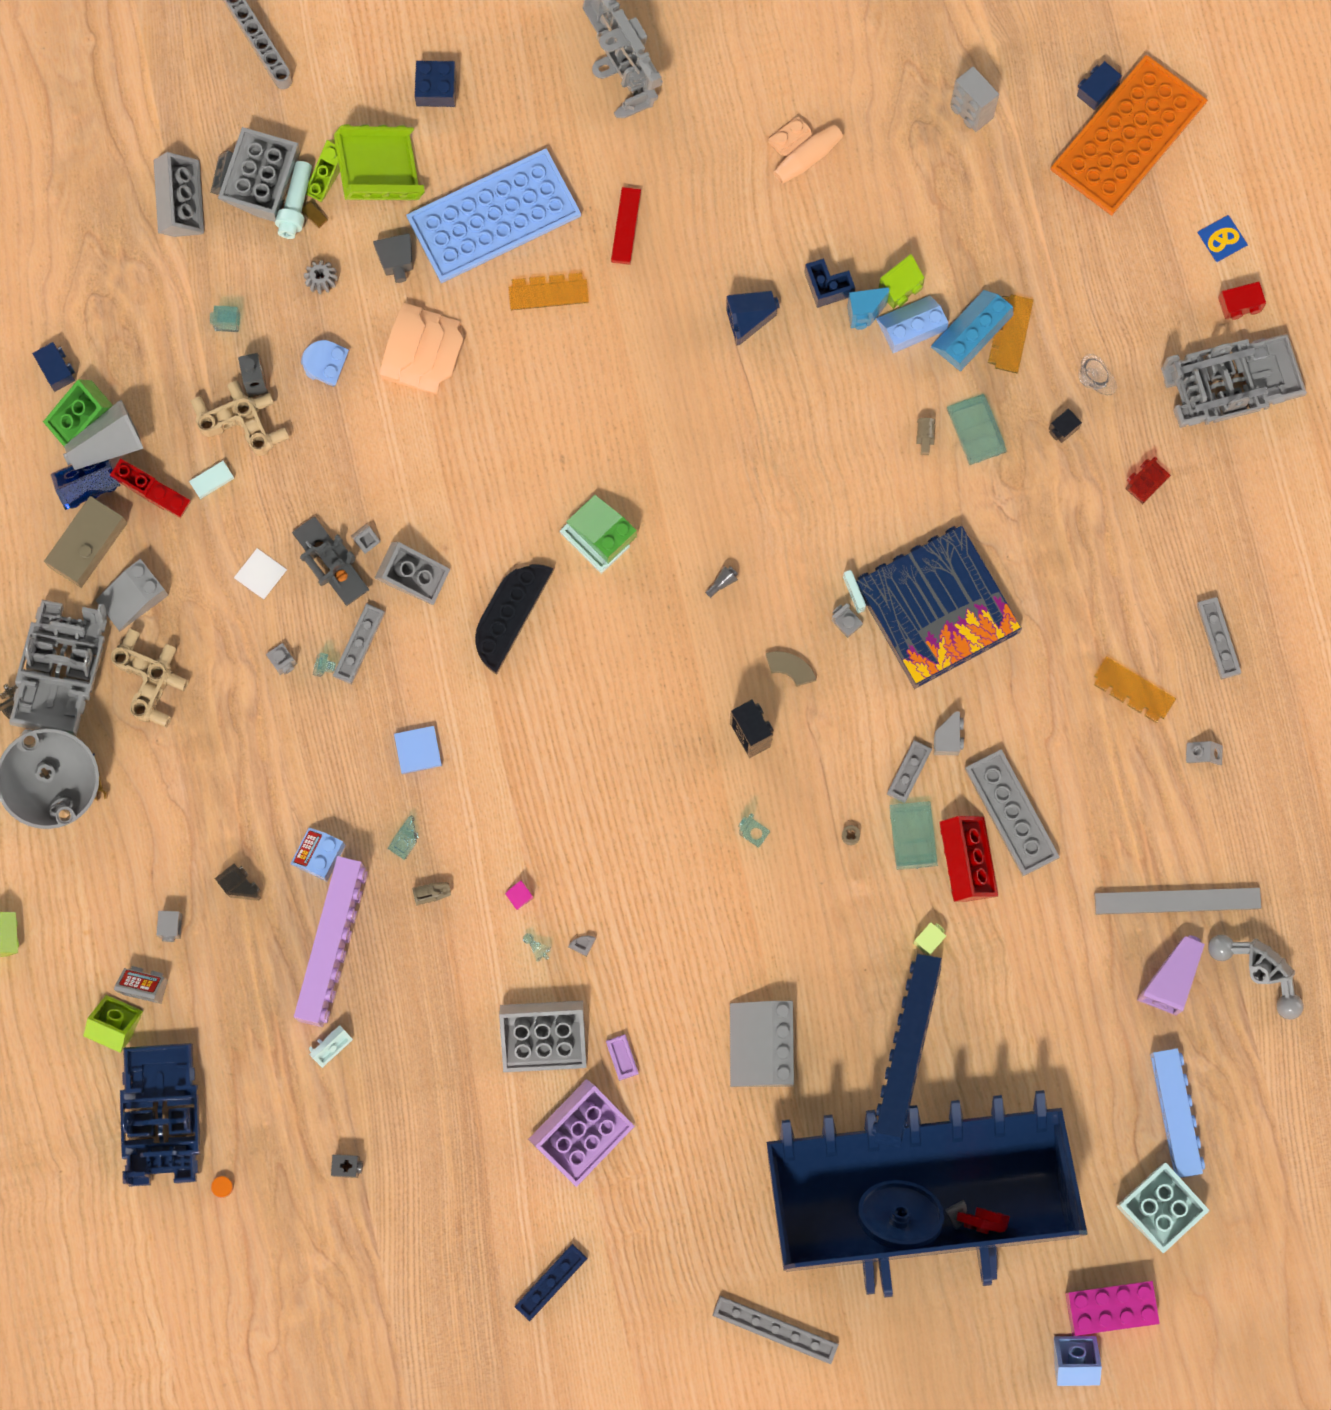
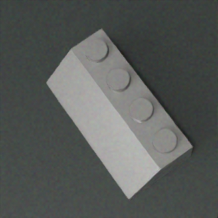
[153,152,204,237]

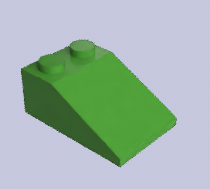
[43,379,113,448]
[566,495,637,564]

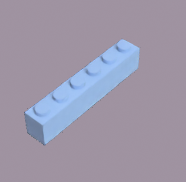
[1150,1048,1205,1178]

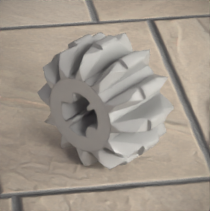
[304,260,338,295]

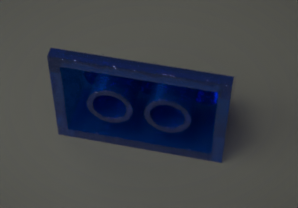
[51,459,121,510]

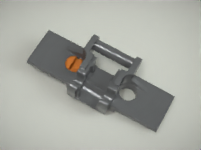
[292,516,369,606]

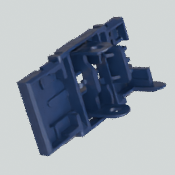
[120,1043,200,1187]

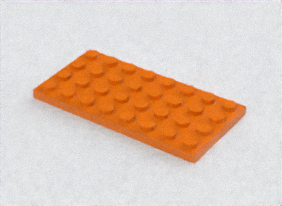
[1050,55,1208,216]

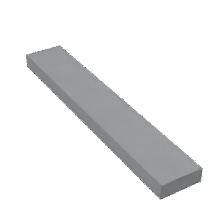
[712,1296,839,1364]

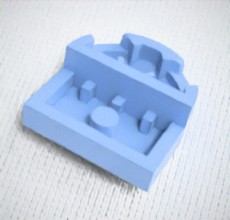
[301,340,349,387]

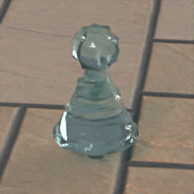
[523,933,551,962]

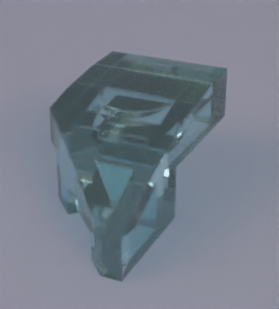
[387,815,419,860]

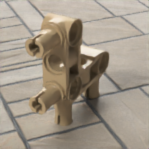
[191,381,289,456]
[111,628,189,728]

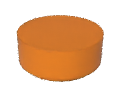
[211,1176,233,1198]

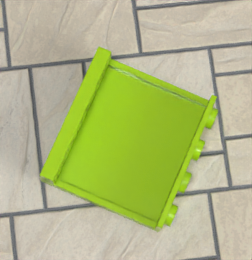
[334,124,425,200]

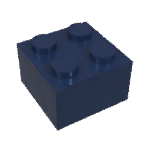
[414,61,457,107]

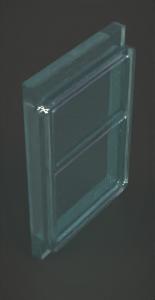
[946,394,1007,465]
[889,801,938,870]

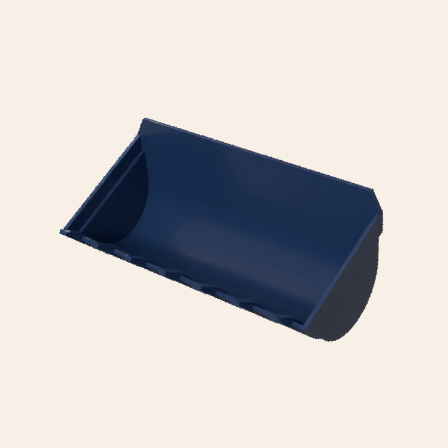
[766,1090,1088,1298]

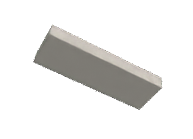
[887,740,932,804]

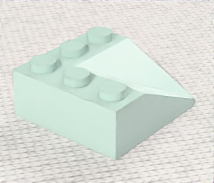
[1116,1162,1210,1253]

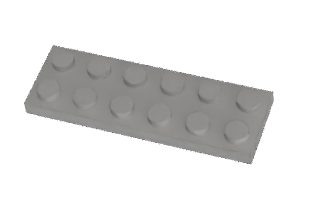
[965,749,1060,877]

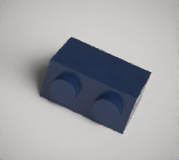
[1077,61,1122,110]
[32,342,75,392]

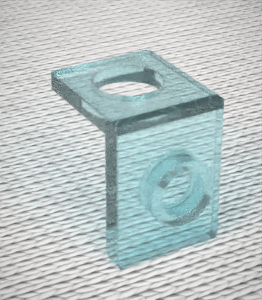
[738,813,770,848]

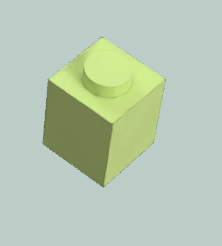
[913,922,946,956]

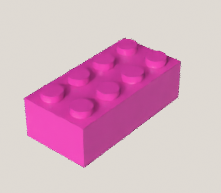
[1065,1281,1160,1336]

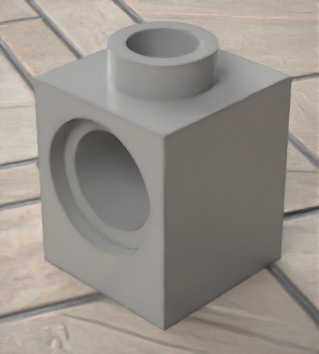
[156,911,182,942]

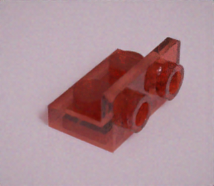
[1125,456,1171,505]

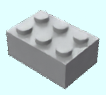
[950,66,999,132]

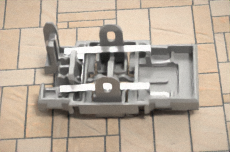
[582,0,663,118]
[1161,334,1307,428]

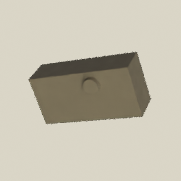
[44,496,127,588]

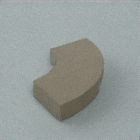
[766,651,816,687]

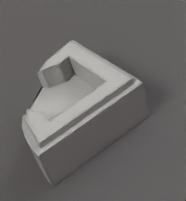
[568,936,596,957]
[945,1200,967,1230]

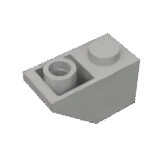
[934,711,964,756]

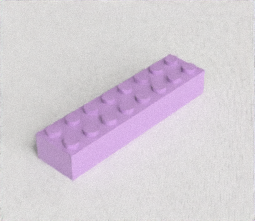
[294,856,368,1028]

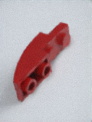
[110,458,191,519]

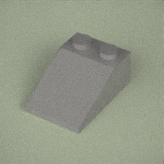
[375,542,450,605]
[96,559,168,631]

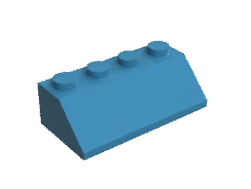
[931,290,1013,372]

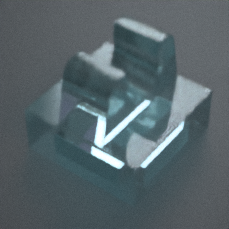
[313,653,336,677]

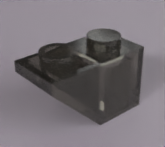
[214,863,262,901]

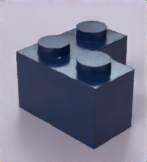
[804,258,855,308]

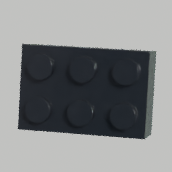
[730,699,774,758]

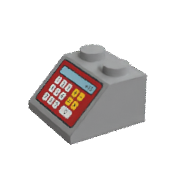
[114,966,168,1004]

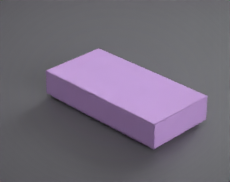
[606,1034,639,1081]

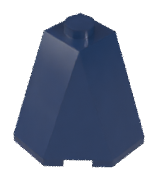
[726,291,780,345]

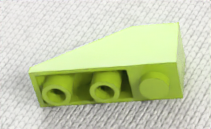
[306,139,340,202]

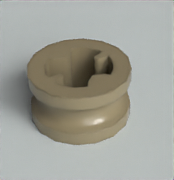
[842,825,860,845]

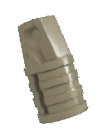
[916,418,935,455]
[412,882,451,906]

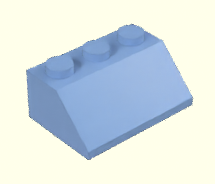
[876,296,949,353]

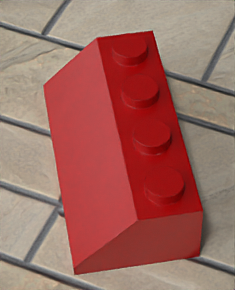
[939,816,999,902]

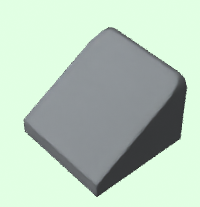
[351,524,381,554]

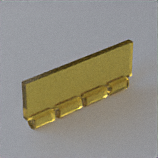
[508,272,589,311]
[988,294,1034,374]
[1094,656,1176,723]

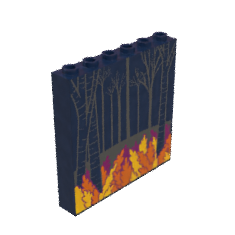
[856,526,1022,689]

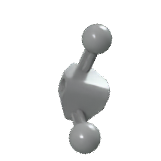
[1208,935,1304,1020]

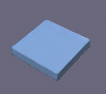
[394,726,442,774]

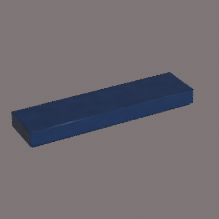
[514,1244,588,1322]

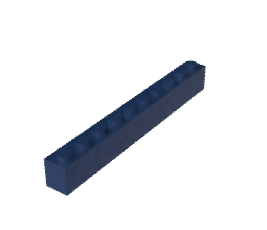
[872,954,942,1148]

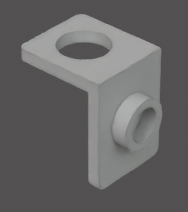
[1186,741,1223,765]

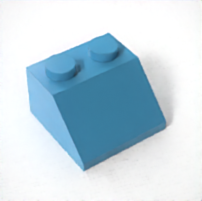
[847,287,889,330]

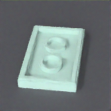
[559,524,630,574]

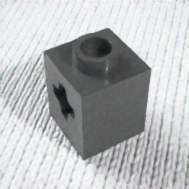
[331,1155,363,1178]

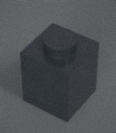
[1049,408,1082,443]

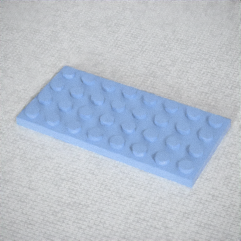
[406,149,581,283]

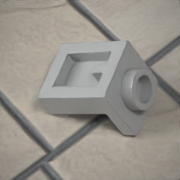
[831,603,863,638]
[266,643,297,675]

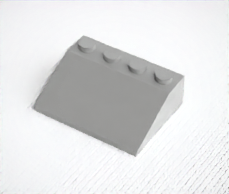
[218,127,300,222]
[499,1001,586,1072]
[730,1001,794,1087]

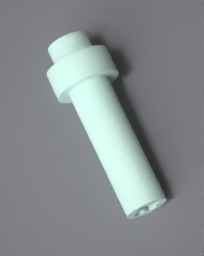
[275,161,312,239]

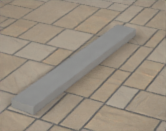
[1094,888,1261,915]

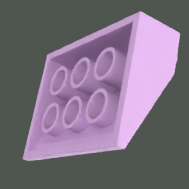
[528,1079,635,1187]

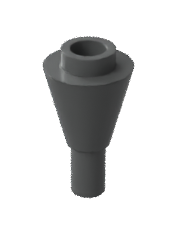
[705,566,738,598]

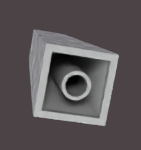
[63,400,143,470]

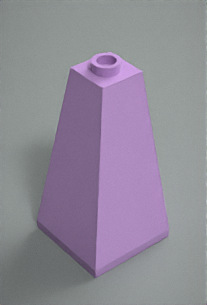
[1137,935,1205,1015]

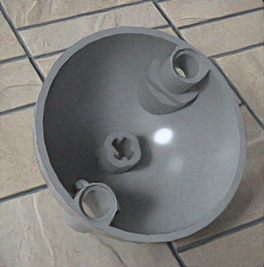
[0,728,99,829]

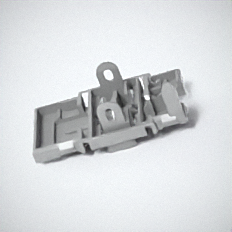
[9,600,107,737]

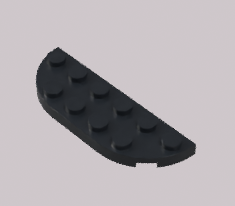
[475,564,554,675]

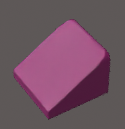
[505,880,534,910]

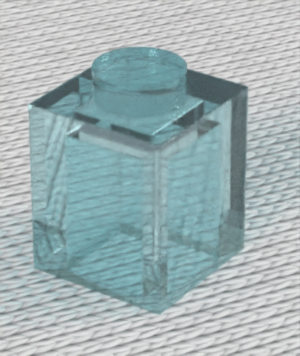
[210,306,240,332]

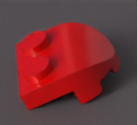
[956,1207,1010,1234]

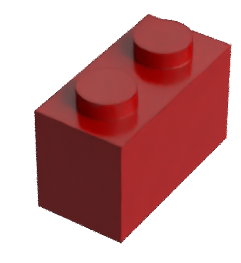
[1218,281,1266,320]

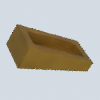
[302,202,328,228]

